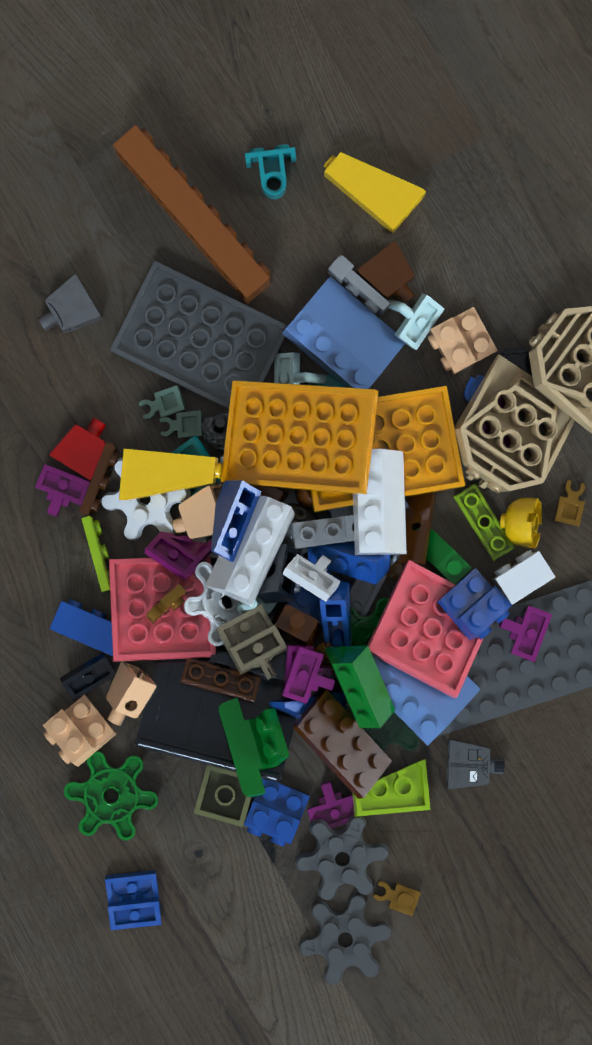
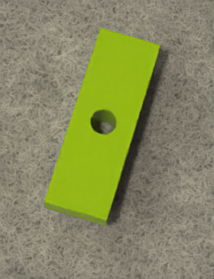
[453,484,515,561]
[81,516,110,592]

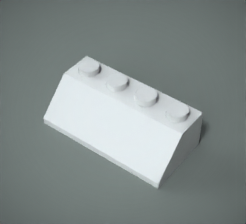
[353,449,407,555]
[205,496,295,606]

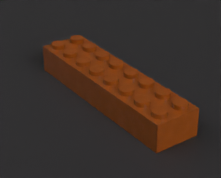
[113,125,271,305]

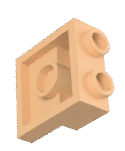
[428,307,498,375]
[43,695,117,767]

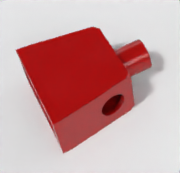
[50,417,106,481]

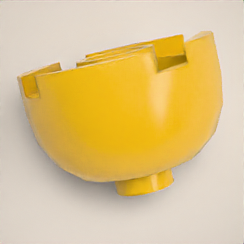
[500,498,542,548]

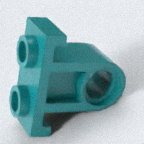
[245,144,296,200]

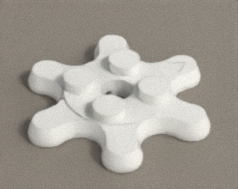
[102,457,191,541]
[184,562,246,646]

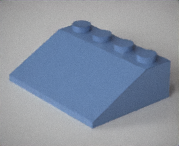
[282,276,405,389]
[372,655,481,746]

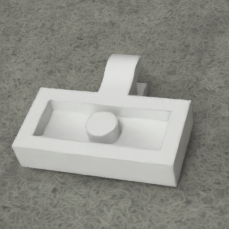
[283,554,341,602]

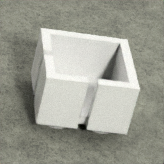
[491,550,555,605]

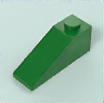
[415,527,472,584]

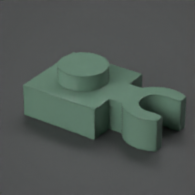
[139,385,187,419]
[159,410,204,438]

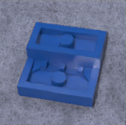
[105,870,162,930]

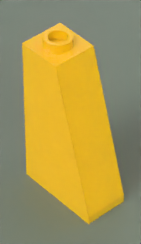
[324,152,426,234]
[119,449,222,501]

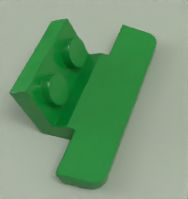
[219,697,289,797]

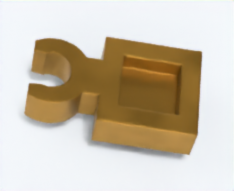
[554,480,585,527]
[146,584,186,624]
[373,881,421,916]

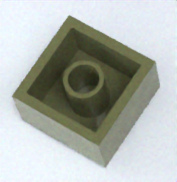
[194,765,251,827]

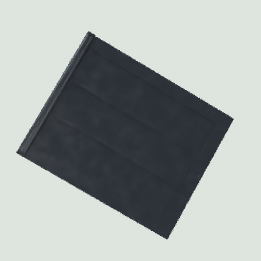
[134,596,316,783]

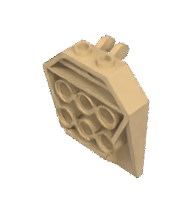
[529,306,592,434]
[454,355,575,493]

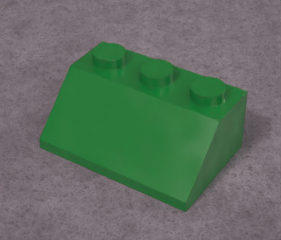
[325,646,395,728]

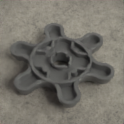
[295,814,389,900]
[299,893,392,985]

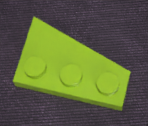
[352,759,431,817]

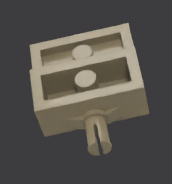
[216,604,287,680]

